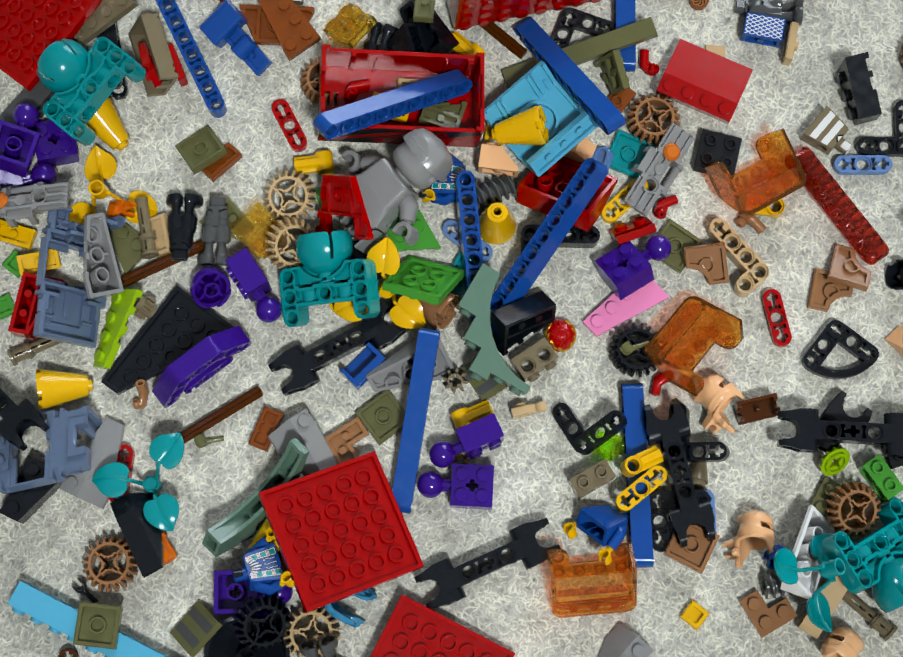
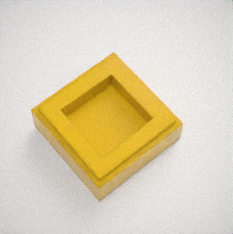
[680,600,710,630]

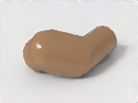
[735,214,766,234]
[133,379,149,409]

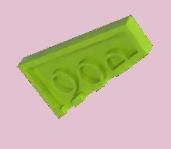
[93,289,143,369]

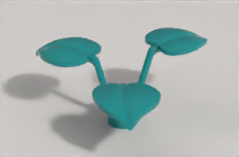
[92,432,184,531]
[774,533,846,632]

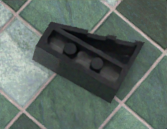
[399,0,460,54]
[835,52,882,126]
[491,291,556,356]
[0,456,62,524]

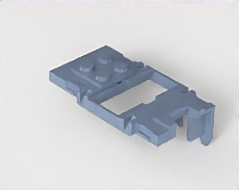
[33,207,126,348]
[0,405,103,494]

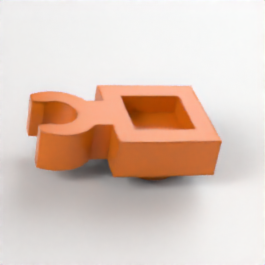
[107,200,137,218]

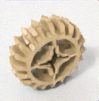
[263,170,317,222]
[264,217,316,270]
[283,607,341,657]

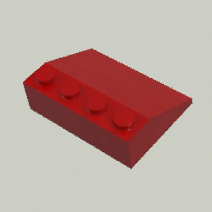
[656,39,753,124]
[517,157,618,232]

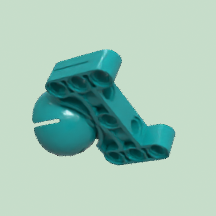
[36,37,146,146]
[279,231,380,327]
[822,497,903,613]

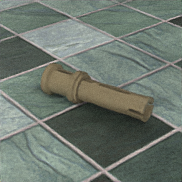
[135,197,159,259]
[7,338,62,366]
[842,590,898,641]

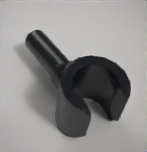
[71,578,98,603]

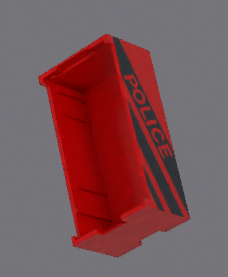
[317,44,484,147]

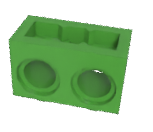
[857,454,903,503]

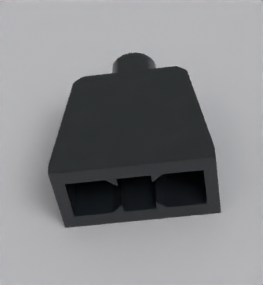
[388,23,429,53]

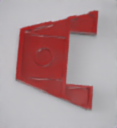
[315,173,374,240]

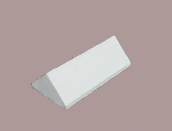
[780,505,836,599]

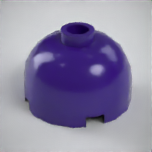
[190,267,231,309]

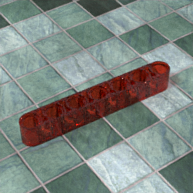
[787,147,889,265]

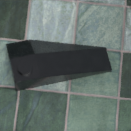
[110,493,163,578]

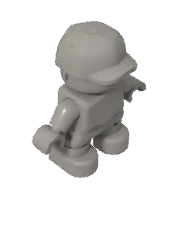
[318,128,453,255]

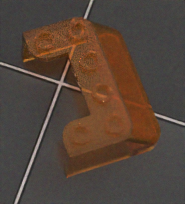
[705,128,806,216]
[646,296,744,397]
[547,542,637,618]

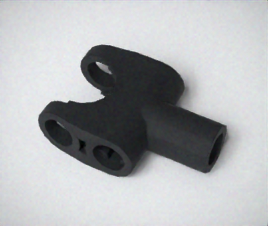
[818,391,873,453]

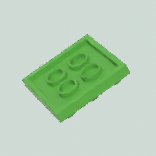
[382,255,464,305]

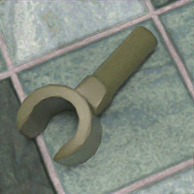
[620,341,650,356]
[194,434,224,448]

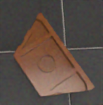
[239,5,315,46]

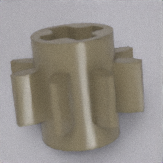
[134,294,158,319]
[443,368,469,393]

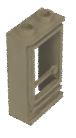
[128,12,179,97]

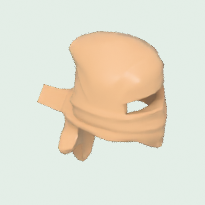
[693,375,745,434]
[722,510,775,569]
[820,626,865,657]

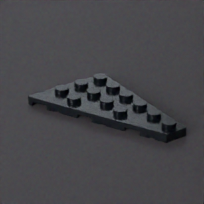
[101,285,234,395]

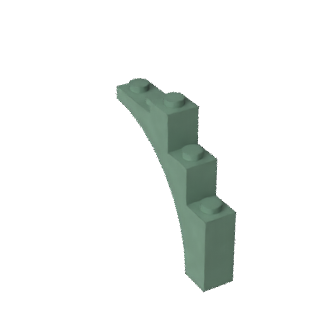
[456,263,530,396]
[202,438,310,557]

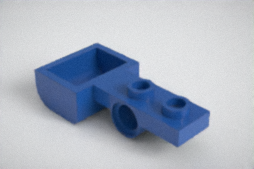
[199,0,273,76]

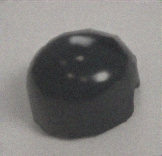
[885,259,903,290]

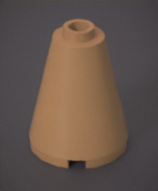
[419,292,461,331]

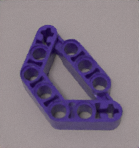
[152,326,252,408]

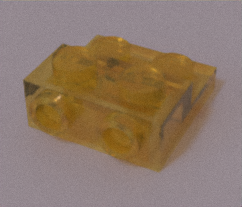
[323,3,378,49]
[230,202,282,259]

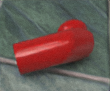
[639,49,659,76]
[344,79,370,101]
[654,195,678,219]
[650,370,675,396]

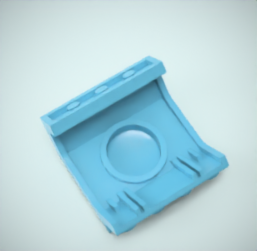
[484,60,598,178]

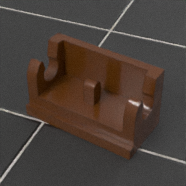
[733,393,780,426]

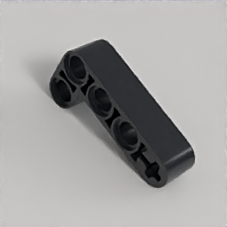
[520,224,600,254]

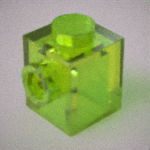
[592,431,625,461]

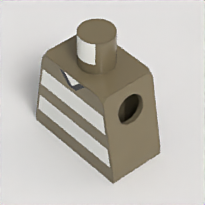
[800,106,851,155]

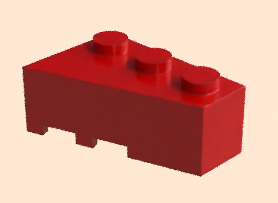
[8,272,68,340]

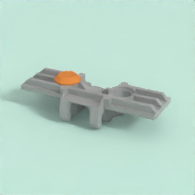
[623,122,695,217]
[0,181,70,228]

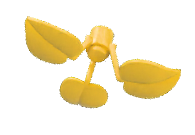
[68,146,158,225]
[334,237,426,329]

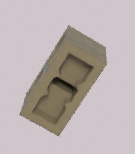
[510,337,559,383]
[568,459,616,500]

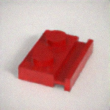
[138,42,162,87]
[609,216,656,245]

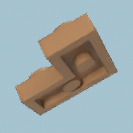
[325,416,369,464]
[739,590,798,638]

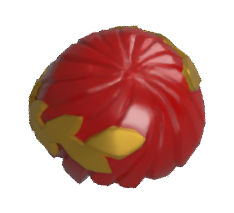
[544,318,577,352]

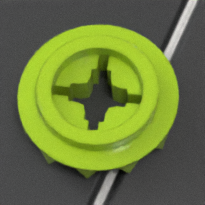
[818,446,850,476]

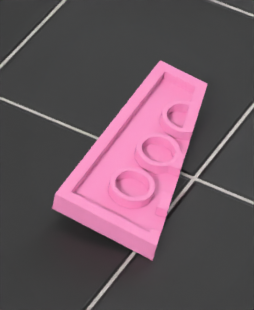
[582,280,669,337]

